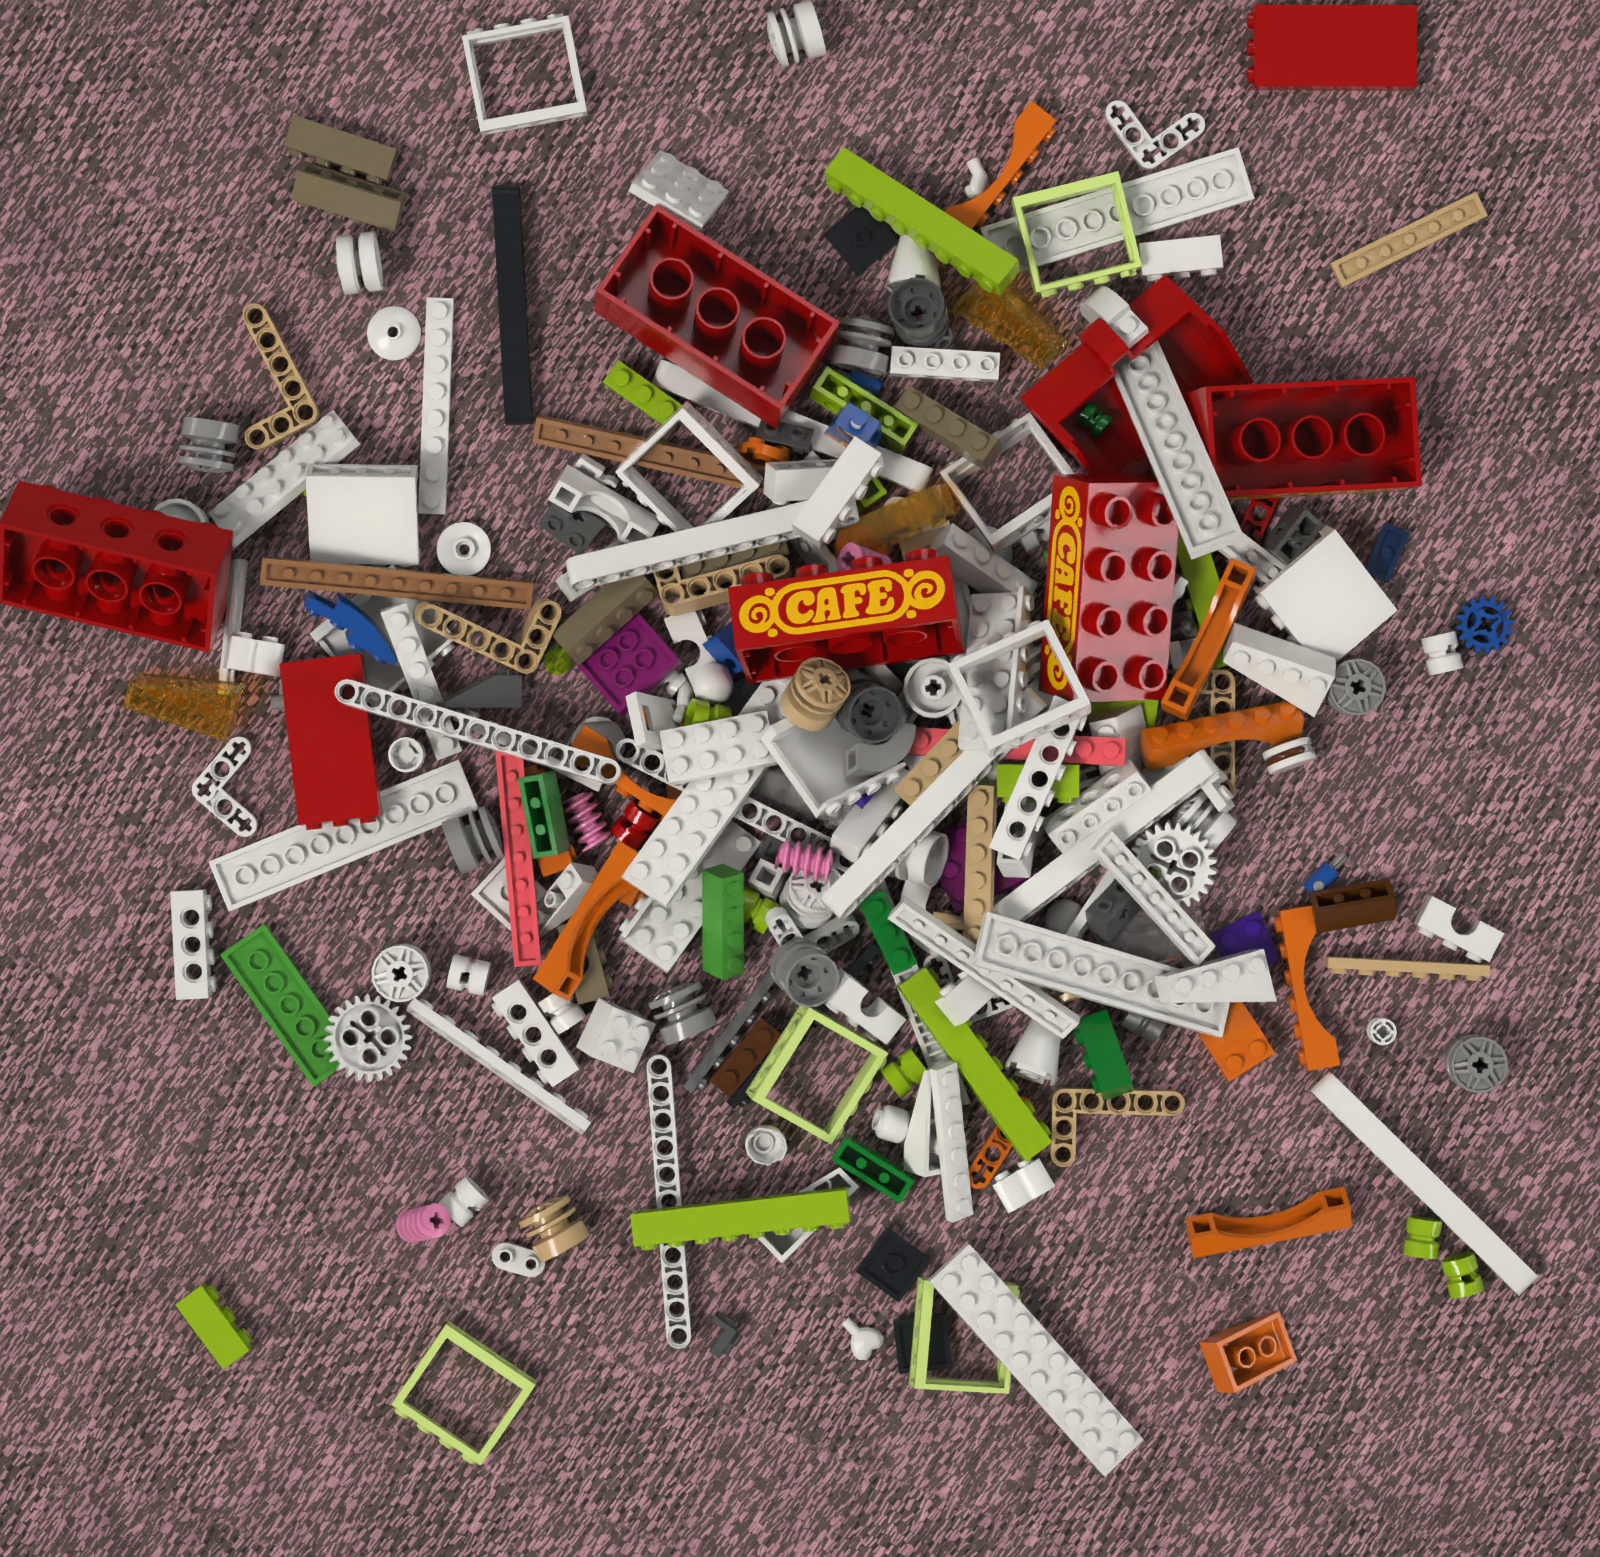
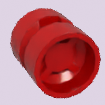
[611,797,661,849]

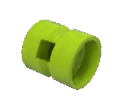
[684,698,732,726]
[744,886,780,934]
[880,1048,927,1098]
[1403,1216,1442,1259]
[1440,1252,1484,1299]

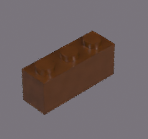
[1309,878,1396,934]
[709,1016,782,1098]

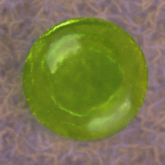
[544,648,571,675]

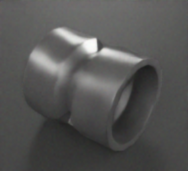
[1120,1011,1166,1043]

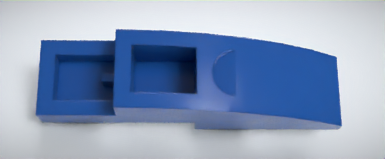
[303,589,397,665]

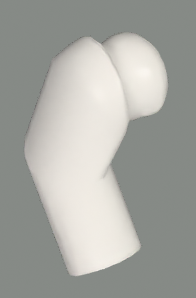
[965,157,988,199]

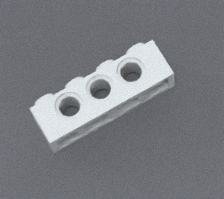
[889,346,1000,383]
[1042,758,1152,854]
[170,889,216,1000]
[491,978,580,1087]

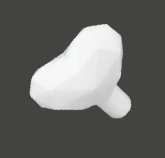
[672,681,694,723]
[842,1317,884,1360]

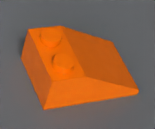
[1197,1002,1275,1082]
[1199,1311,1298,1393]

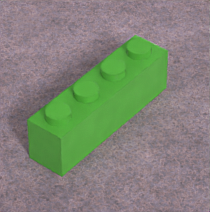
[702,864,744,980]

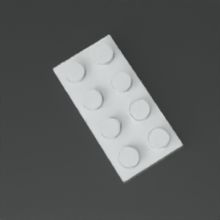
[659,710,777,786]

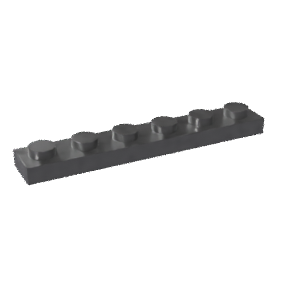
[683,967,774,1093]

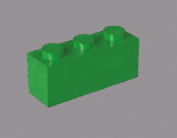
[518,770,571,859]
[859,889,918,975]
[1073,1009,1134,1101]
[831,1132,914,1203]

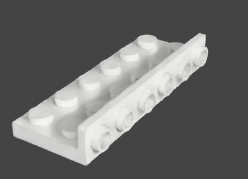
[958,586,1034,750]
[619,820,761,973]

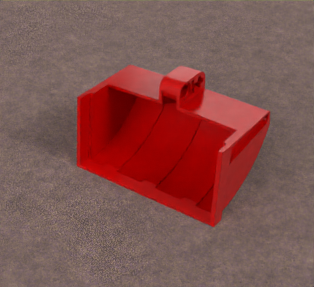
[1020,275,1254,474]

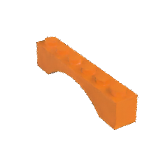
[944,100,1057,230]
[1161,558,1257,721]
[1139,701,1305,771]
[570,725,676,821]
[533,840,639,1001]
[1273,905,1340,1071]
[1186,1187,1352,1258]

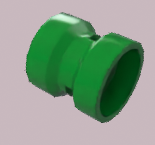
[1075,401,1113,439]

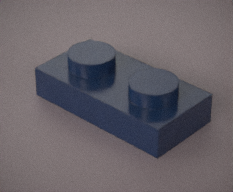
[1365,523,1410,583]

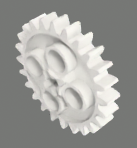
[1132,820,1218,907]
[323,994,412,1083]

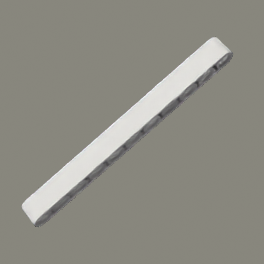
[651,360,933,494]
[565,500,860,590]
[334,679,622,785]
[821,687,1050,920]
[615,738,854,872]
[993,749,1220,922]
[647,1053,691,1349]
[1310,1071,1538,1296]

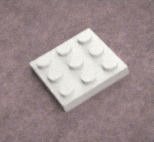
[629,150,729,232]

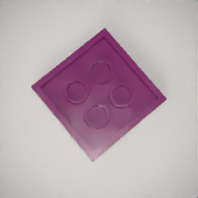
[571,613,683,717]
[940,812,1030,915]

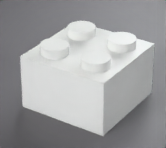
[576,998,656,1073]

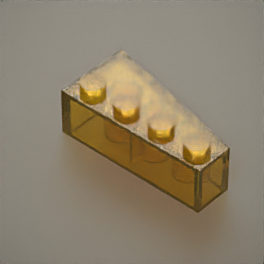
[948,280,1067,369]
[838,484,958,550]
[123,673,247,742]

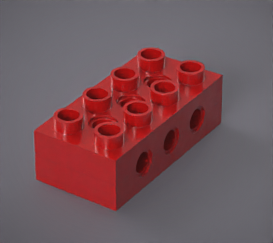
[0,481,233,653]

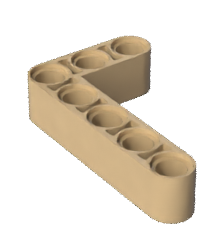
[243,304,320,451]
[654,535,792,616]
[413,598,562,674]
[1166,669,1235,796]
[1049,1087,1185,1167]

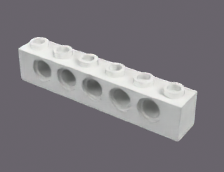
[989,695,1088,861]

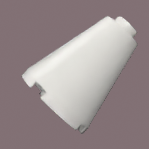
[887,235,941,292]
[1004,1018,1061,1086]

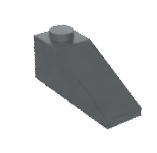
[436,670,522,708]

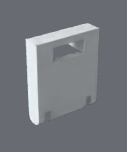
[625,691,681,752]

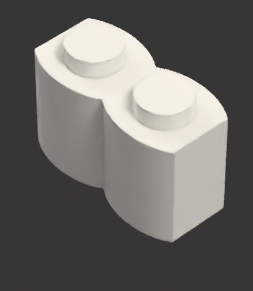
[223,631,285,677]
[991,1157,1055,1213]

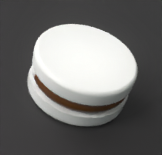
[1262,737,1316,775]

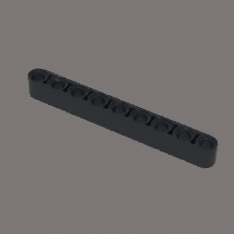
[492,184,533,426]

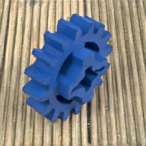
[1454,596,1514,654]

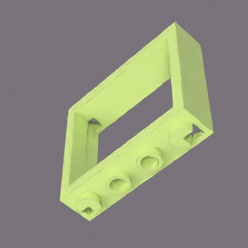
[1011,171,1142,298]
[746,1006,888,1145]
[909,1277,1021,1394]
[391,1321,537,1465]

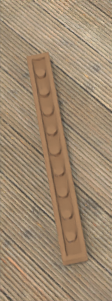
[532,414,766,493]
[259,556,534,610]

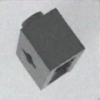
[538,503,606,555]
[1260,505,1324,566]
[1085,879,1142,942]

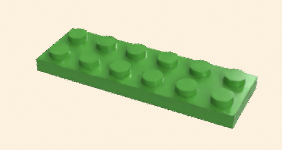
[220,923,351,1087]

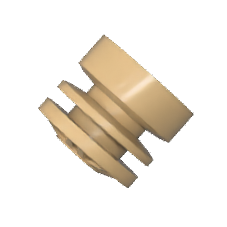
[781,657,851,731]
[518,1194,590,1262]

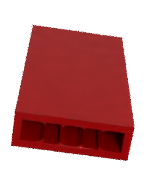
[1246,5,1417,91]
[279,654,383,830]

